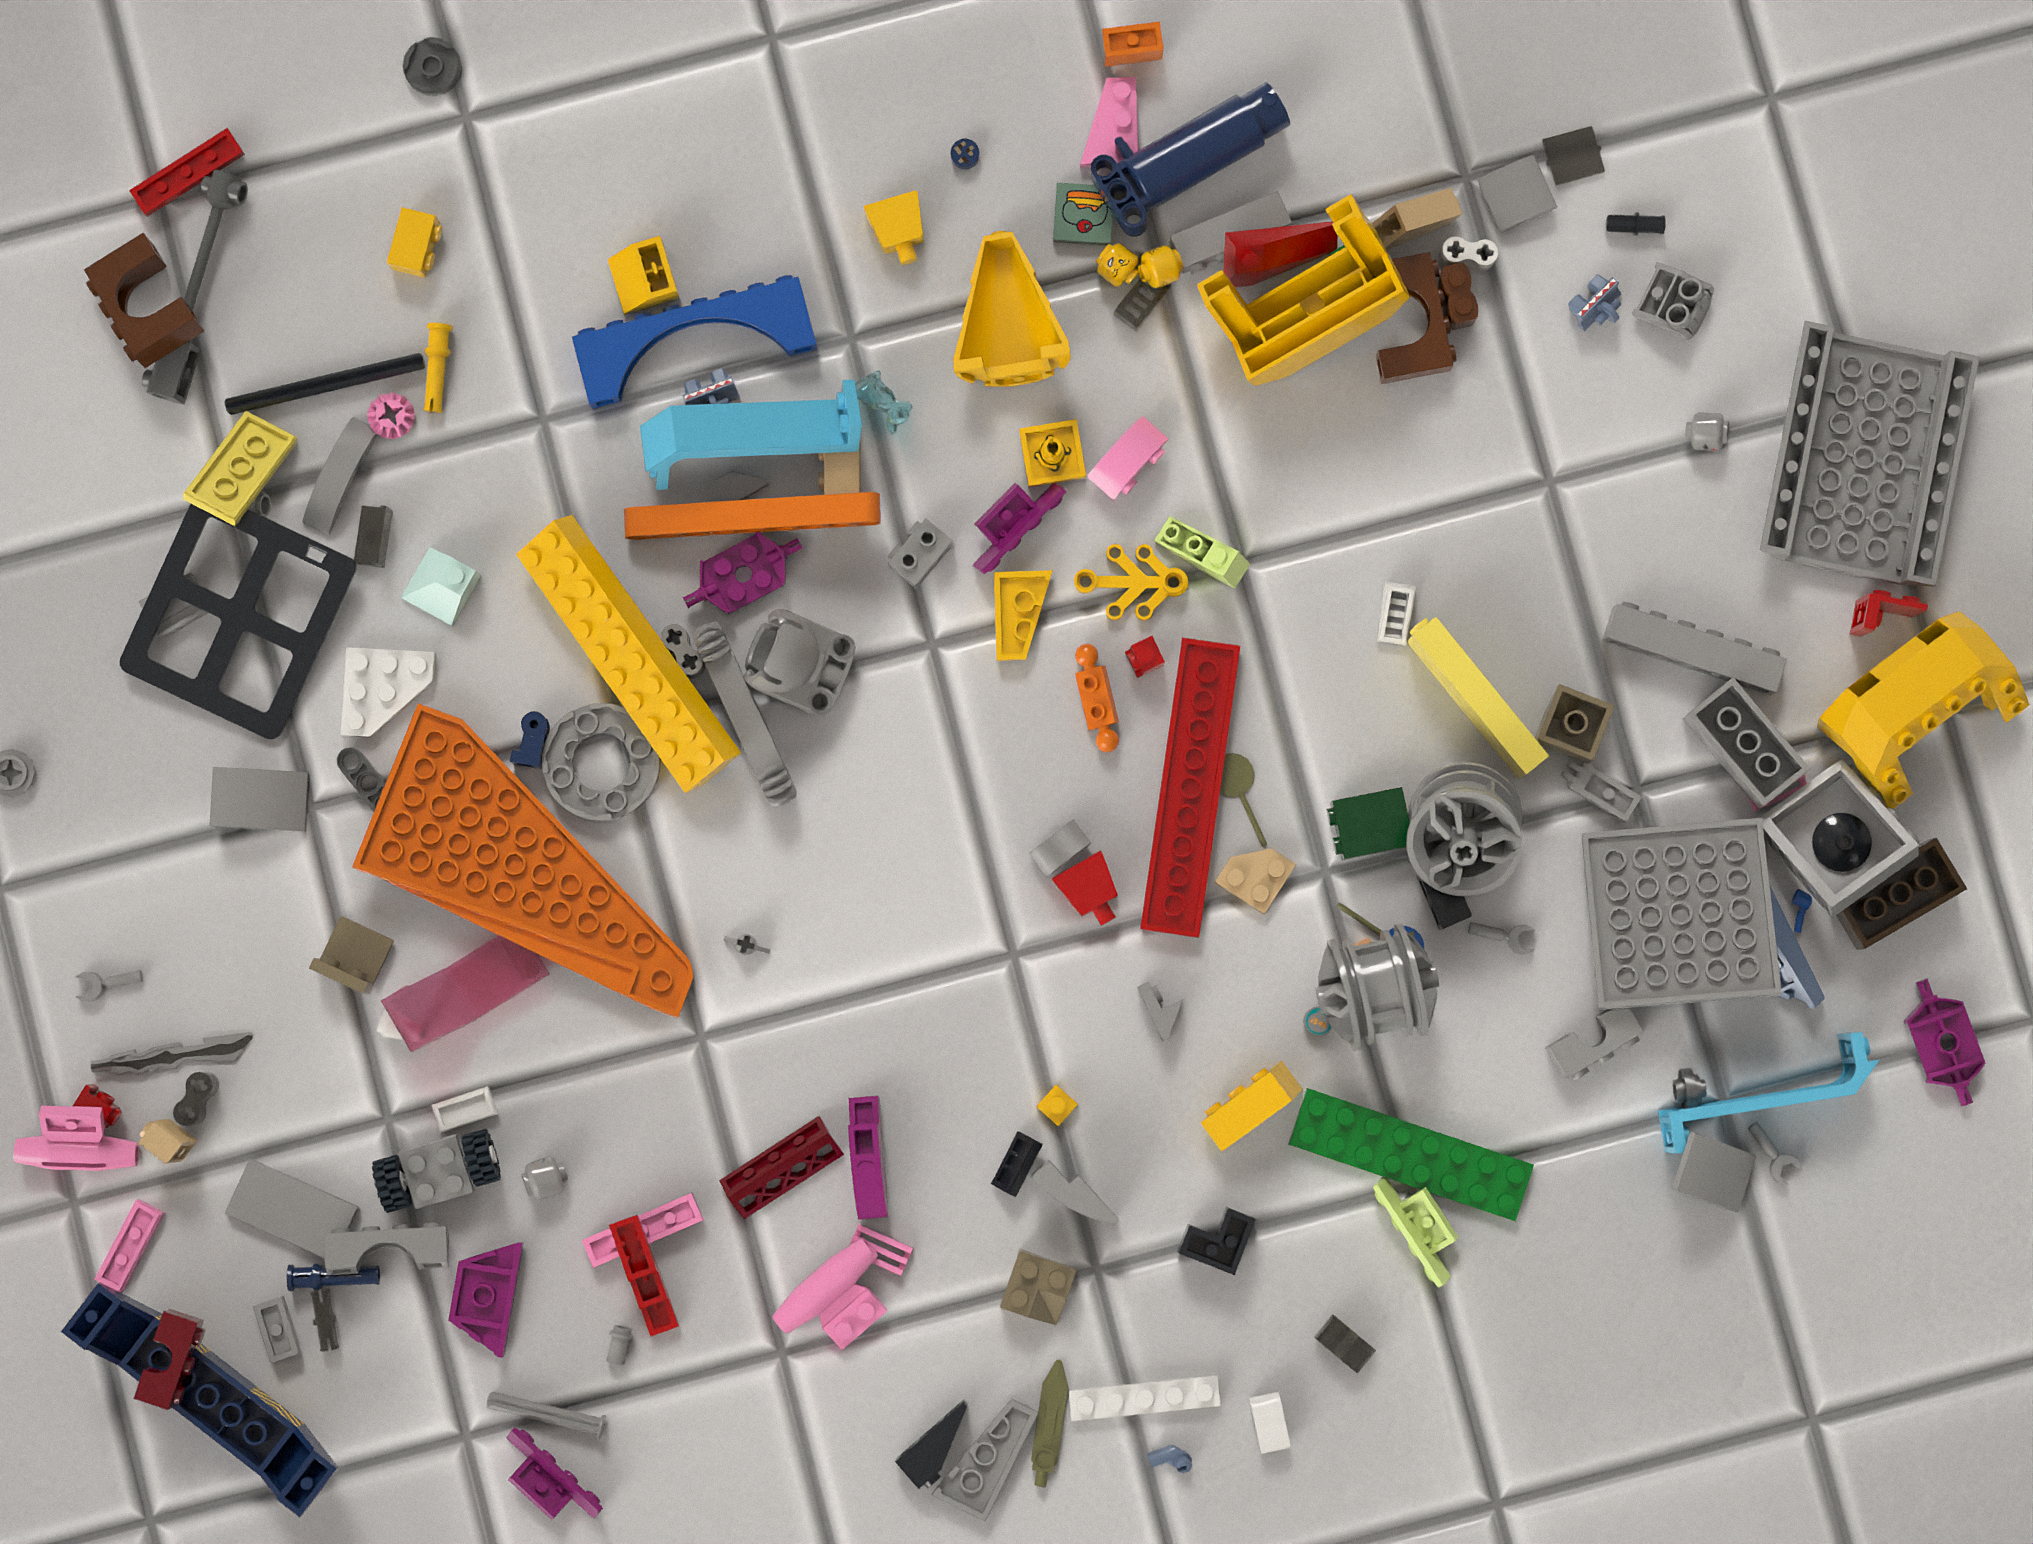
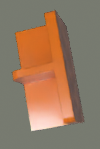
[1102,21,1164,67]

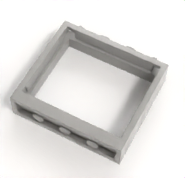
[1759,759,1920,918]

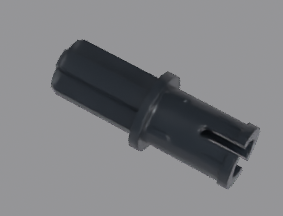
[1606,212,1666,236]

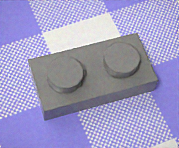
[253,1296,301,1363]

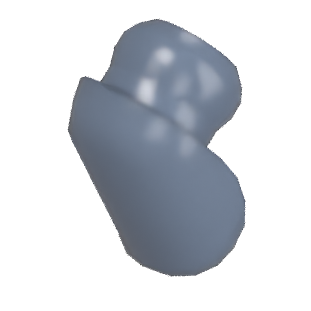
[1147,1445,1192,1473]

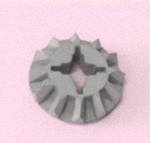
[0,749,36,797]

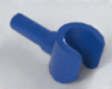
[1791,889,1812,933]

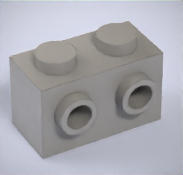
[888,518,954,589]

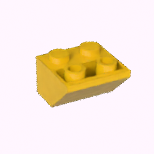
[607,236,680,315]

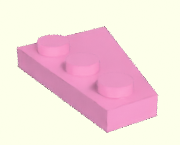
[1080,77,1138,167]

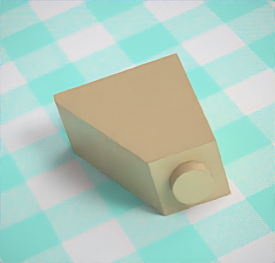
[1371,188,1462,250]

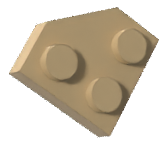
[1214,848,1296,914]

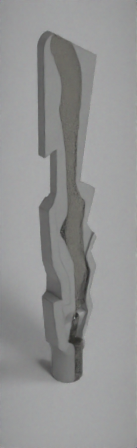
[91,1032,253,1075]

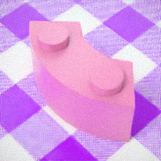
[1087,416,1169,500]

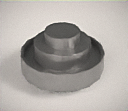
[1672,1068,1707,1109]

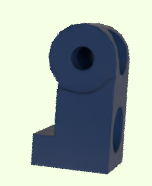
[510,711,550,769]

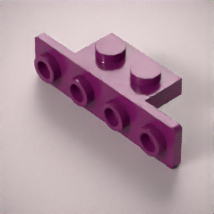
[973,483,1066,574]
[506,1427,603,1520]

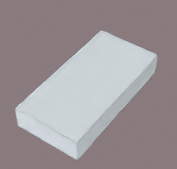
[432,1086,498,1133]

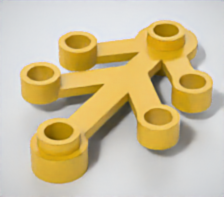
[1074,544,1188,621]

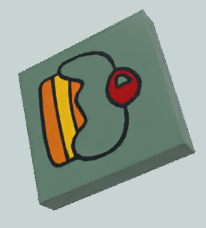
[1053,182,1114,245]

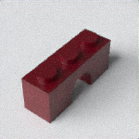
[133,1309,205,1410]

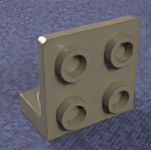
[309,916,394,994]

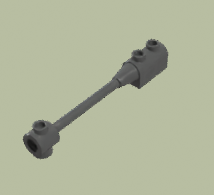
[142,170,248,405]

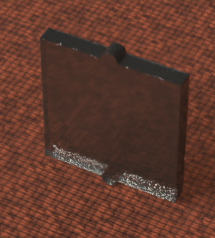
[1542,126,1605,186]

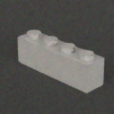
[1169,191,1292,275]

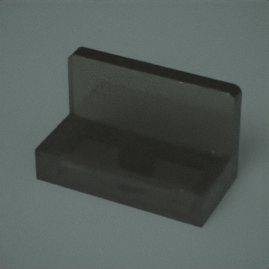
[354,505,393,568]

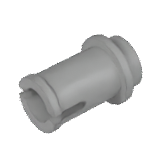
[606,1325,633,1365]

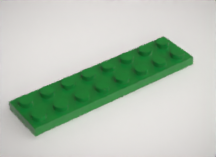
[1288,1088,1534,1222]

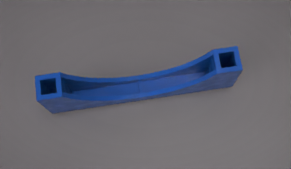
[572,275,818,409]

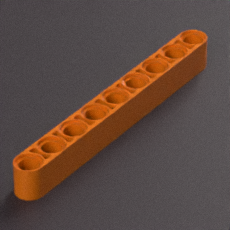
[624,492,881,540]

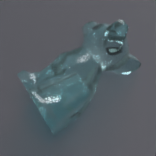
[855,370,913,434]

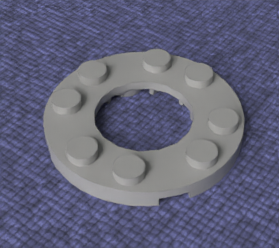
[542,703,661,821]

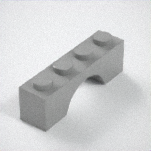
[324,1222,449,1275]

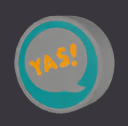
[1303,1007,1333,1036]

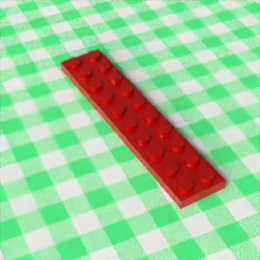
[1140,637,1241,938]

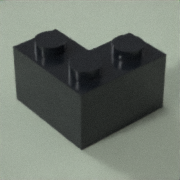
[1177,1207,1256,1275]

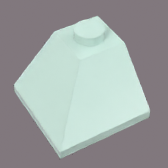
[401,547,481,626]

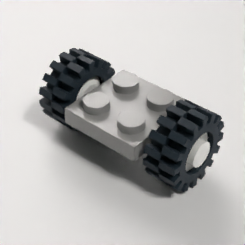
[372,1128,501,1213]

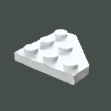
[340,647,436,738]

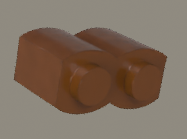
[1438,262,1478,330]

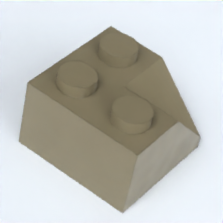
[1534,684,1615,763]
[1000,1248,1076,1325]

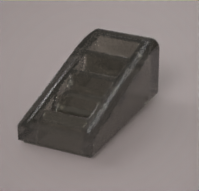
[1113,278,1172,332]

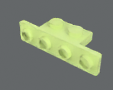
[1373,1177,1459,1288]

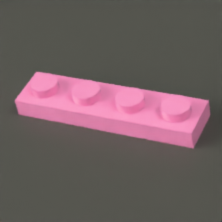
[582,1192,704,1268]

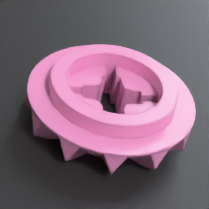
[367,392,415,439]

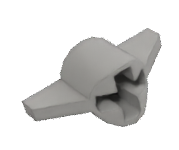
[724,934,770,955]

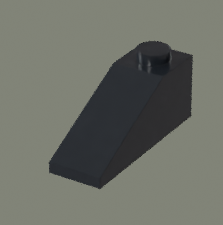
[895,1399,968,1490]

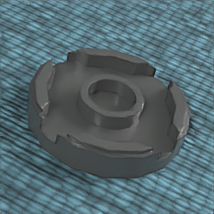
[402,37,462,96]

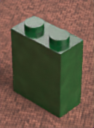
[1326,787,1410,860]

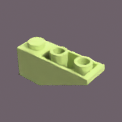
[1154,516,1250,589]

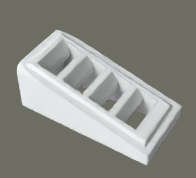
[1377,581,1416,646]

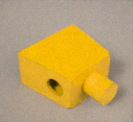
[864,190,924,265]

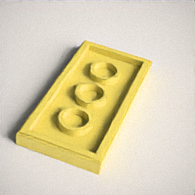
[183,411,297,526]

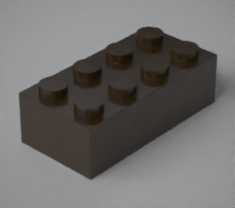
[1835,837,1967,950]

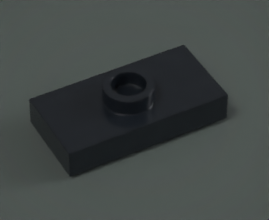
[991,1131,1043,1197]

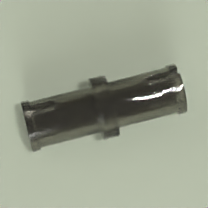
[310,1288,340,1352]

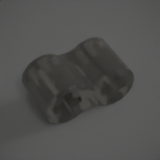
[173,1072,219,1126]
[1314,1314,1376,1374]

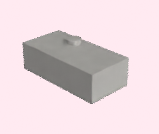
[1683,677,1810,810]

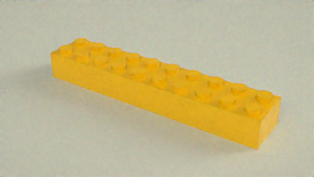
[516,515,742,793]

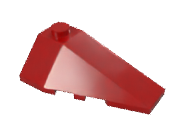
[1223,221,1338,287]

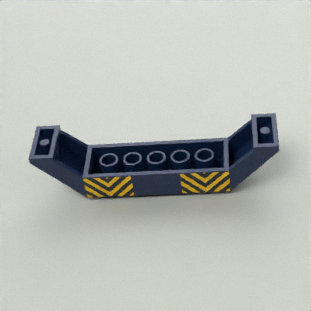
[61,1282,339,1518]

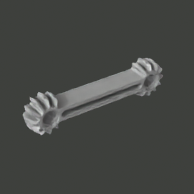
[693,622,797,808]

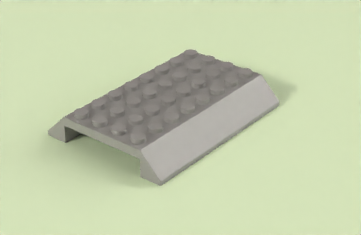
[1760,321,1980,587]

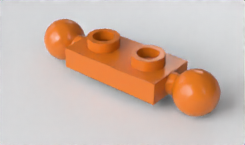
[1075,644,1119,752]

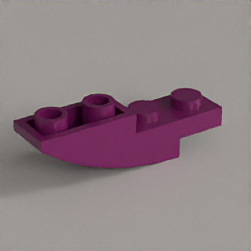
[848,1095,888,1220]

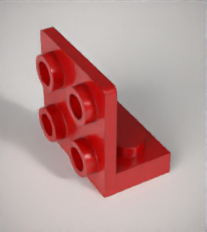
[1849,590,1928,637]

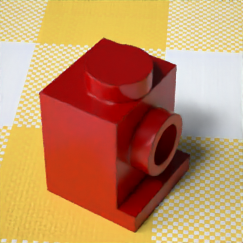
[1125,636,1165,678]
[73,1084,122,1128]

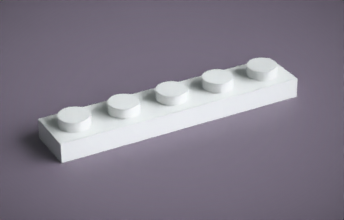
[1068,1375,1221,1421]

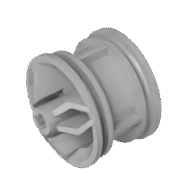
[1406,762,1522,896]
[1316,923,1439,1052]

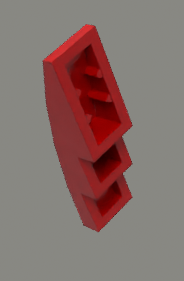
[609,1214,680,1337]

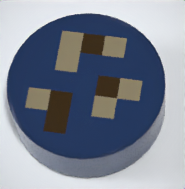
[950,138,980,170]

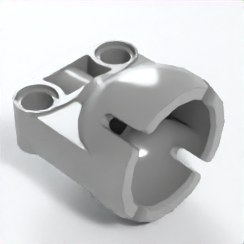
[744,609,856,715]

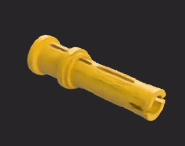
[423,323,453,413]

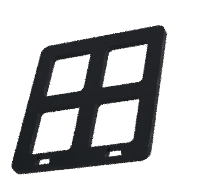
[119,503,357,739]

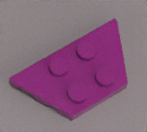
[448,1242,524,1358]

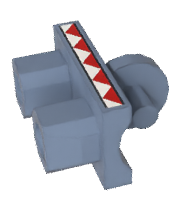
[1568,275,1621,331]
[682,369,740,405]

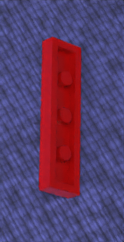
[129,128,245,217]

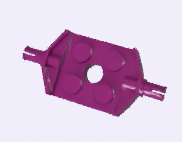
[682,531,803,615]
[1903,978,1986,1106]

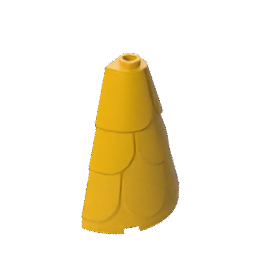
[953,231,1071,387]

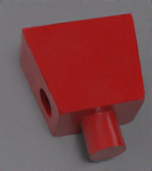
[1052,851,1118,926]

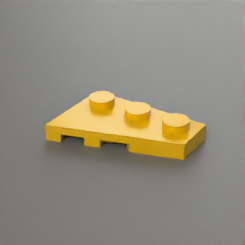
[994,570,1053,661]

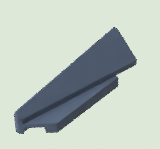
[1769,884,1825,1009]

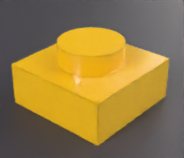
[1036,1085,1078,1126]

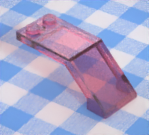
[381,936,550,1052]

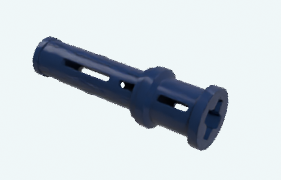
[286,1264,380,1292]

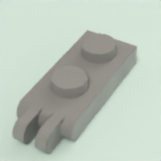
[1560,760,1642,823]

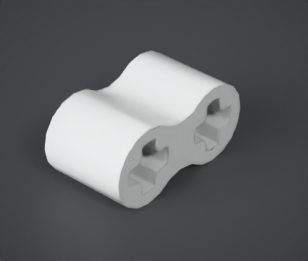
[1439,236,1498,272]
[1249,1392,1291,1454]

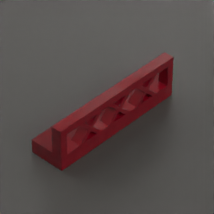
[719,1116,844,1219]

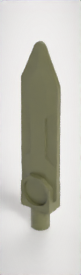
[1031,1360,1068,1487]

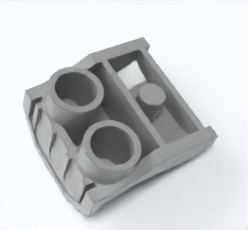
[1632,262,1714,341]

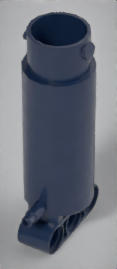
[1091,82,1290,237]

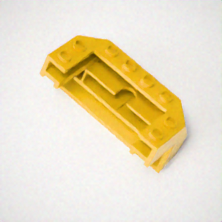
[1197,194,1410,386]
[1817,611,2030,809]

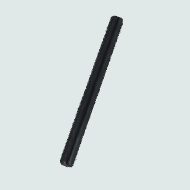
[225,353,425,415]

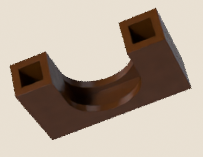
[84,232,205,368]
[1376,252,1457,384]

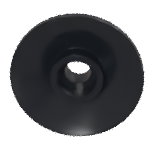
[1812,813,1872,872]

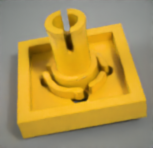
[1019,419,1086,488]

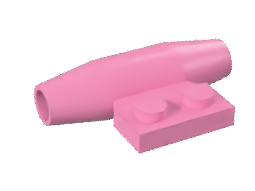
[14,1106,139,1171]
[772,1238,887,1350]

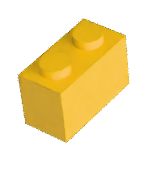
[387,207,442,278]

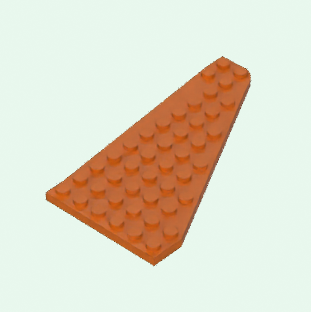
[352,703,693,1019]

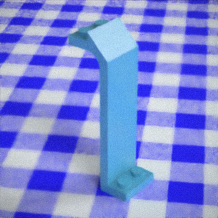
[640,380,862,490]
[1658,1032,1879,1154]

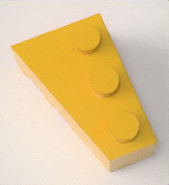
[1200,1060,1303,1151]

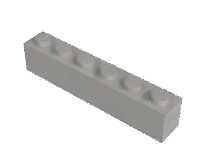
[1602,601,1787,695]

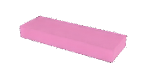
[94,1199,165,1293]

